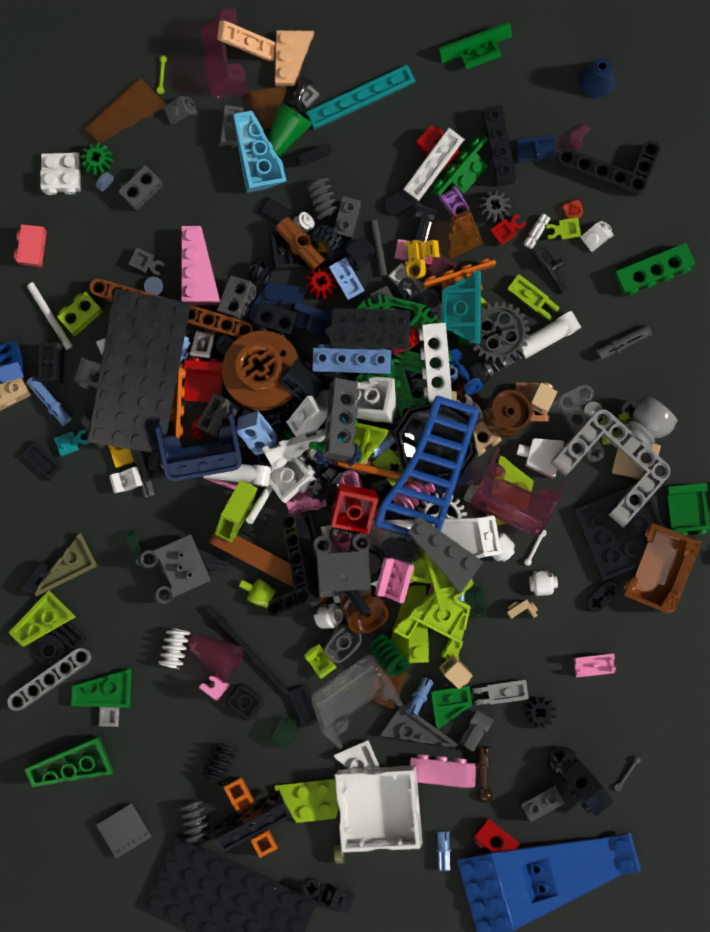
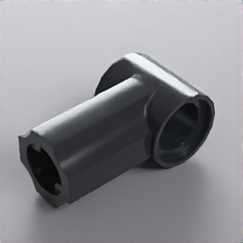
[411,203,437,242]

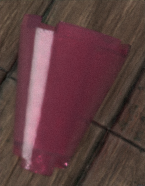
[188,634,244,682]

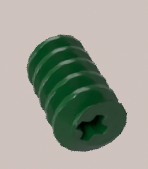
[369,633,409,677]

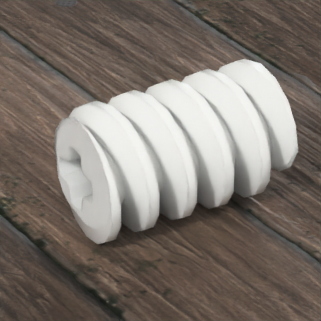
[158,627,191,669]

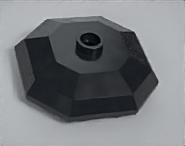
[394,403,478,484]

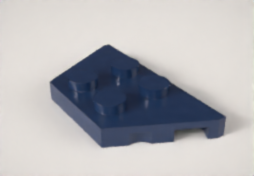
[248,282,310,333]

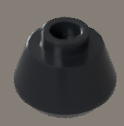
[213,334,237,359]

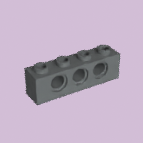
[323,378,359,461]

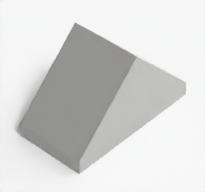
[190,330,215,361]

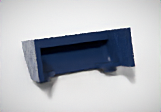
[155,405,242,481]

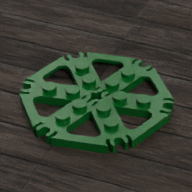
[330,295,452,418]

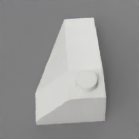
[315,377,396,423]

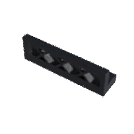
[210,790,292,853]

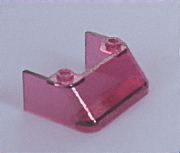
[472,448,567,536]

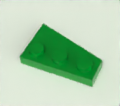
[71,669,132,708]

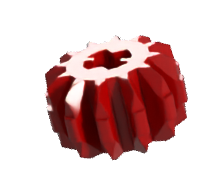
[306,267,337,299]

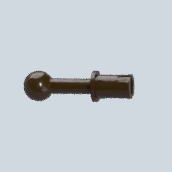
[476,746,493,803]

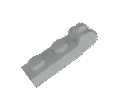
[472,680,529,705]

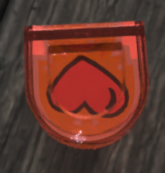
[562,198,584,219]

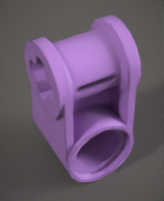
[438,185,469,223]

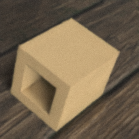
[528,382,558,414]
[439,654,473,689]

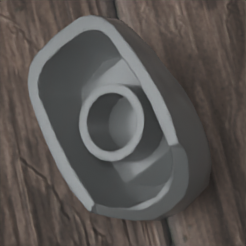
[323,622,362,663]

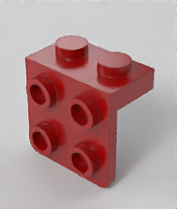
[184,357,223,403]

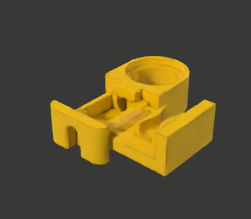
[403,240,440,279]

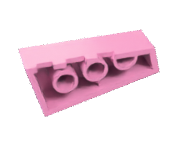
[182,226,220,305]

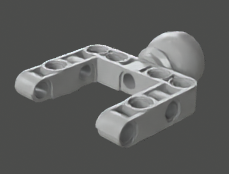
[551,395,678,527]

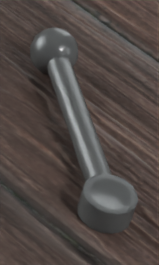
[614,756,641,791]

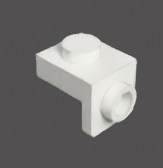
[580,221,614,252]
[109,467,142,493]

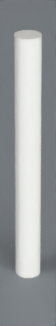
[27,282,73,350]

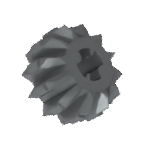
[479,190,511,223]

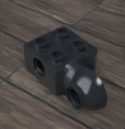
[546,746,613,817]

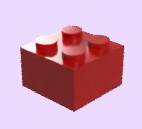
[329,483,378,534]

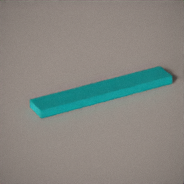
[306,65,415,130]

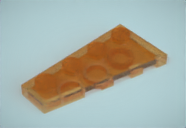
[86,78,166,143]

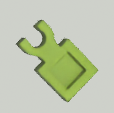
[546,217,581,240]

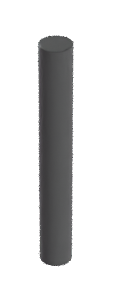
[370,220,387,277]

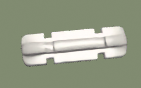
[524,213,550,249]

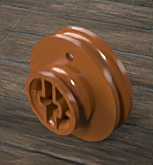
[222,331,301,411]

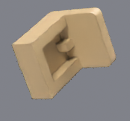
[506,599,538,619]

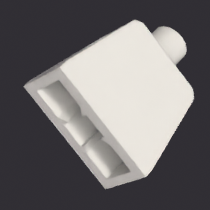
[517,438,564,478]

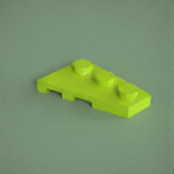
[9,590,76,647]

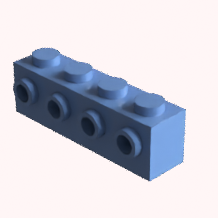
[313,344,392,374]

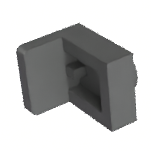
[163,96,197,124]

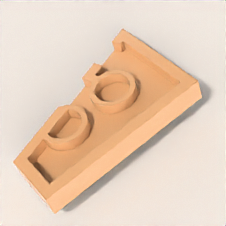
[275,31,314,86]

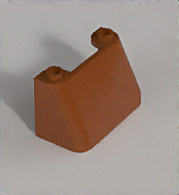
[624,523,701,613]

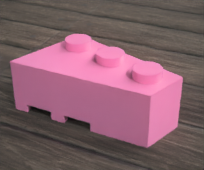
[410,754,477,788]

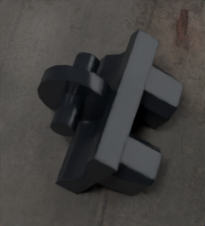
[307,466,344,502]

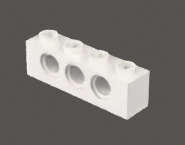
[419,323,452,402]

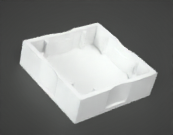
[335,765,422,852]

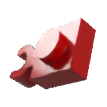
[490,214,526,246]

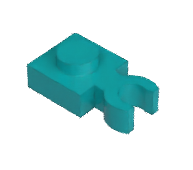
[54,430,90,457]

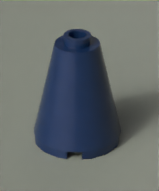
[578,58,616,99]

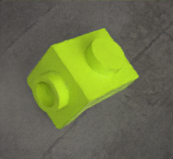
[304,644,337,679]

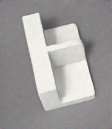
[287,396,327,437]

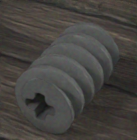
[307,178,339,221]
[179,801,211,844]

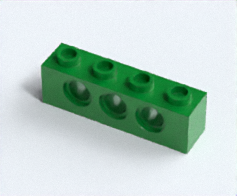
[614,243,695,296]

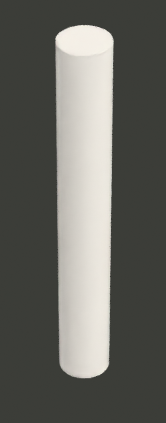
[246,484,273,524]

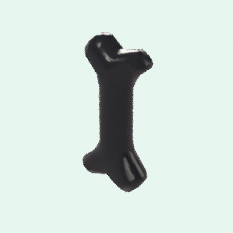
[287,75,313,111]

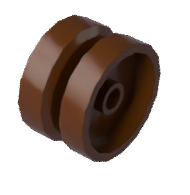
[483,390,532,437]
[340,585,389,634]

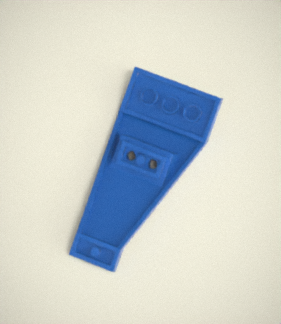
[457,832,641,932]

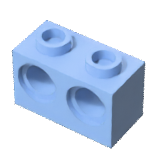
[236,411,278,456]

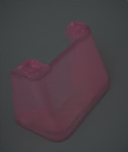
[202,7,248,98]

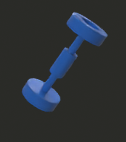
[449,349,483,395]

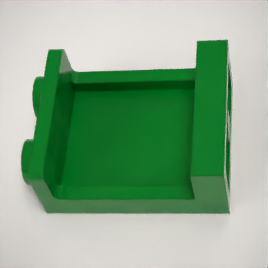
[666,483,710,535]

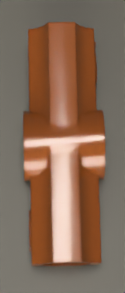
[275,217,326,270]

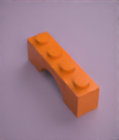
[224,777,278,858]

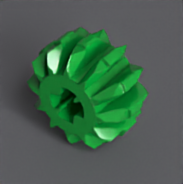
[81,143,113,175]

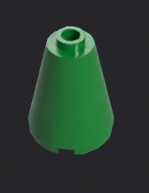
[267,102,312,156]

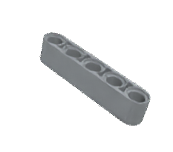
[7,648,91,711]

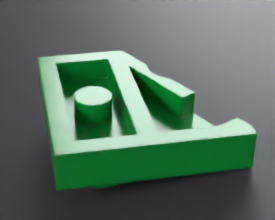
[431,685,472,729]

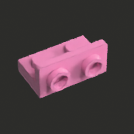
[286,478,327,514]

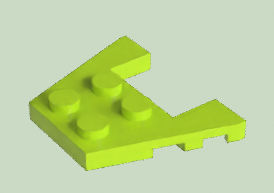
[392,590,471,659]

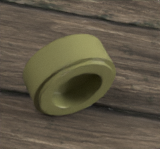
[334,844,344,864]

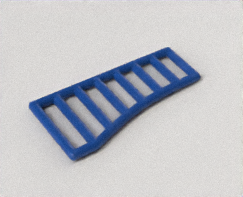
[374,396,479,537]

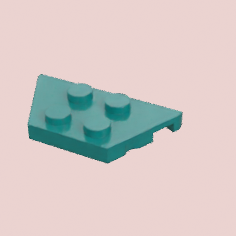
[442,270,481,345]

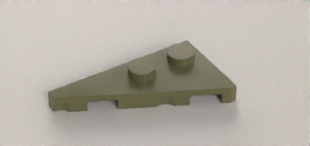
[35,533,98,596]

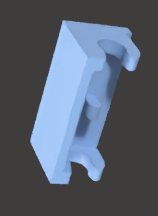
[329,258,365,300]

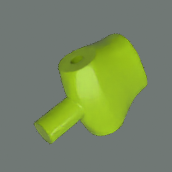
[239,579,276,608]

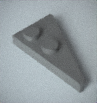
[380,704,457,748]

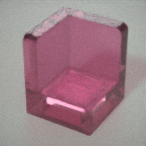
[428,255,458,278]

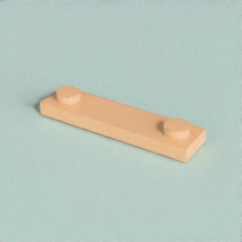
[217,20,276,61]

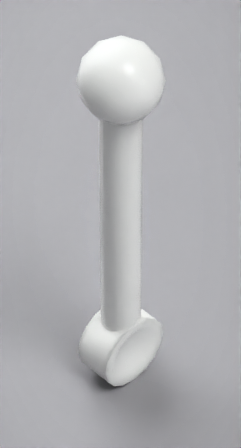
[524,529,546,566]

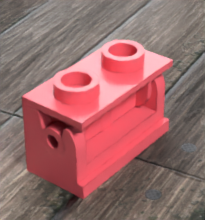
[14,224,47,268]

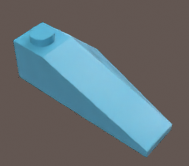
[233,111,286,193]

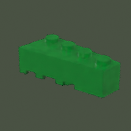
[25,735,114,787]

